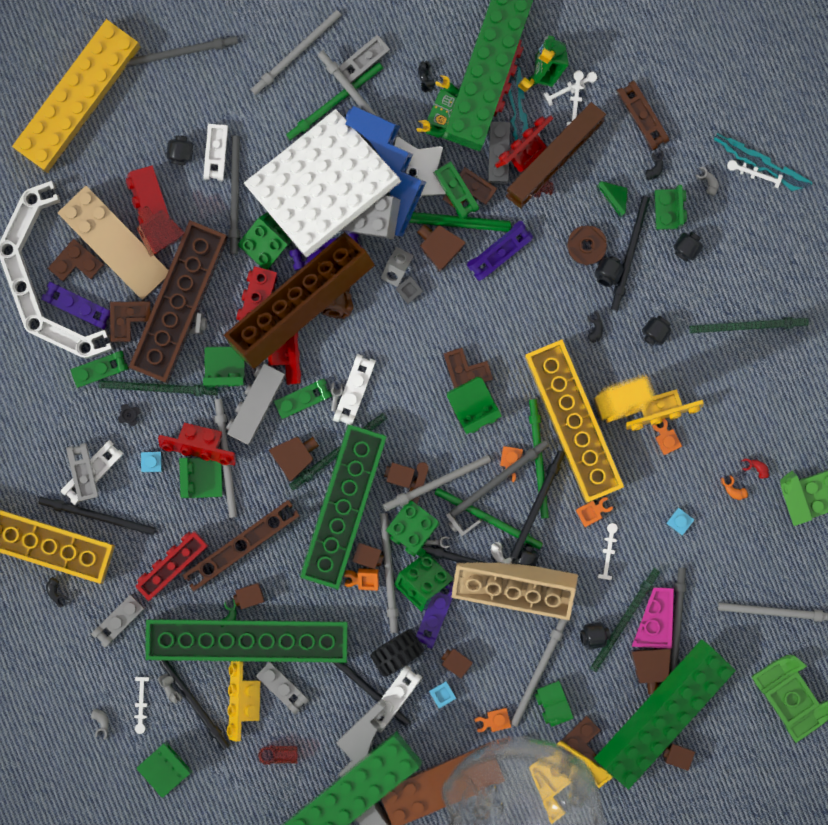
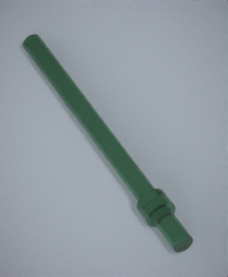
[689,317,809,334]
[99,380,218,397]
[289,413,388,491]
[590,568,660,672]

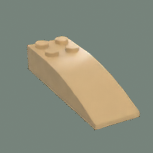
[58,186,169,300]
[451,563,578,620]

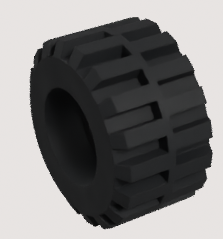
[370,629,425,677]

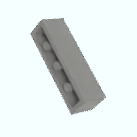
[226,364,286,446]

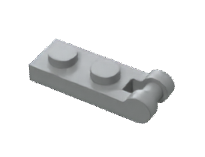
[339,35,390,83]
[66,443,99,502]
[91,594,145,648]
[256,662,310,715]

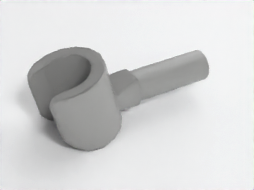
[331,382,343,412]
[424,536,450,548]

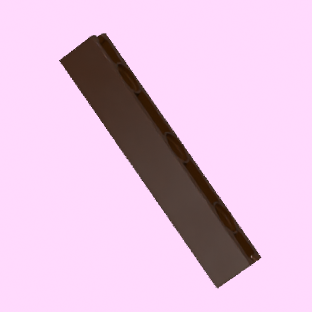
[506,102,606,209]
[182,500,300,592]

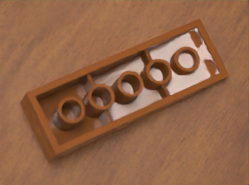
[381,743,505,825]

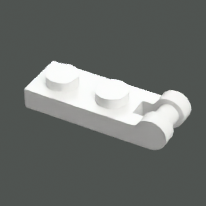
[203,124,228,181]

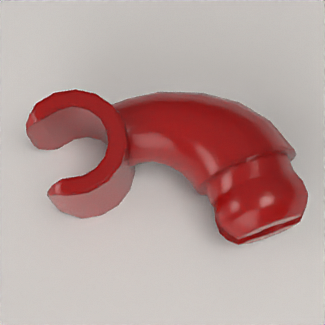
[741,459,769,479]

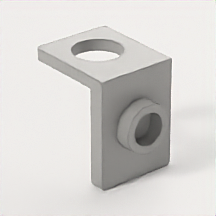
[381,247,414,287]
[189,313,207,335]
[446,512,482,536]

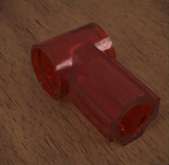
[258,745,297,765]

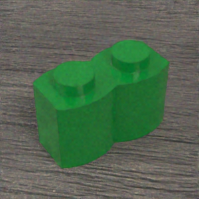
[534,680,574,727]

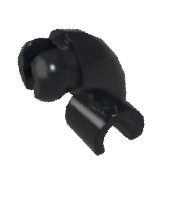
[418,61,436,92]
[645,150,664,180]
[587,311,603,343]
[46,577,68,607]

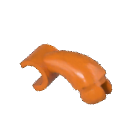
[721,475,748,500]

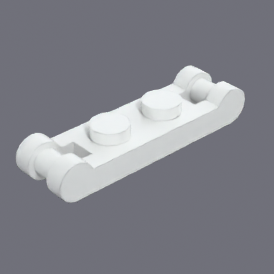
[333,354,376,426]
[60,440,124,505]
[374,665,423,733]

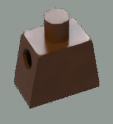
[417,224,466,272]
[269,436,319,482]
[631,648,671,694]

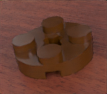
[567,226,607,266]

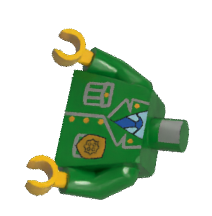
[518,36,569,92]
[416,75,459,138]

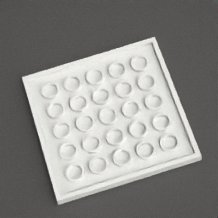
[244,109,401,258]

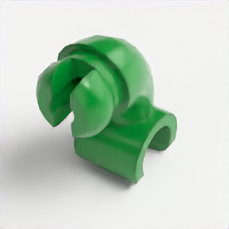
[220,599,237,627]

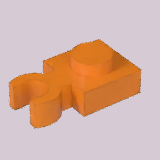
[652,419,682,456]
[500,446,523,482]
[575,497,613,528]
[344,568,379,591]
[474,708,511,732]

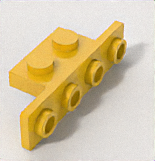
[626,389,704,431]
[227,661,260,741]

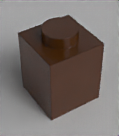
[384,463,415,489]
[352,543,384,569]
[233,583,265,609]
[441,648,473,679]
[662,742,695,771]

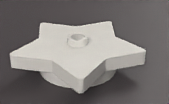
[395,137,446,199]

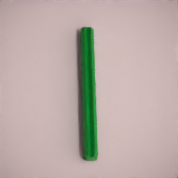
[398,212,511,232]

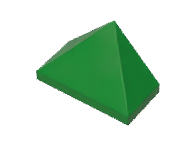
[597,181,628,218]

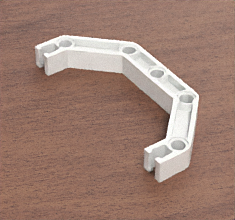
[0,181,114,359]

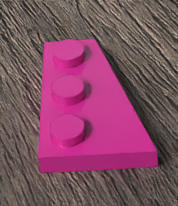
[632,587,674,649]

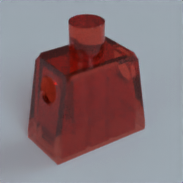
[137,206,185,257]

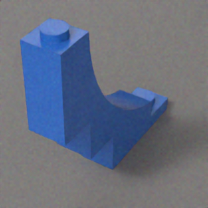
[345,106,426,237]

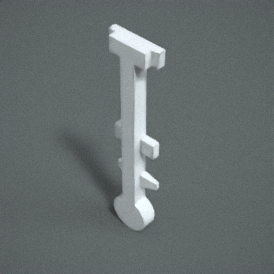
[566,71,584,126]
[544,72,597,106]
[727,160,783,188]
[598,523,618,580]
[134,677,149,734]

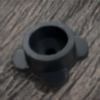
[118,404,140,426]

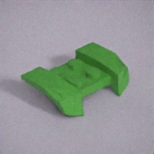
[780,470,828,526]
[751,655,828,743]

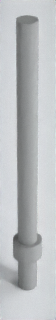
[250,10,342,95]
[317,50,396,146]
[214,399,237,518]
[383,455,491,512]
[380,513,399,633]
[718,603,828,622]
[510,619,568,727]

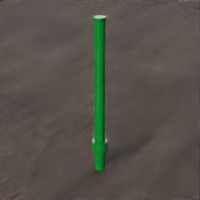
[286,62,383,141]
[529,399,549,519]
[434,487,543,550]

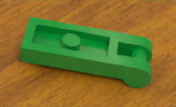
[433,161,479,220]
[70,351,129,388]
[274,379,332,420]

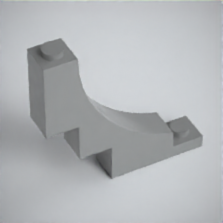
[336,698,391,825]

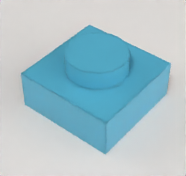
[141,452,162,472]
[666,508,694,535]
[429,681,456,708]

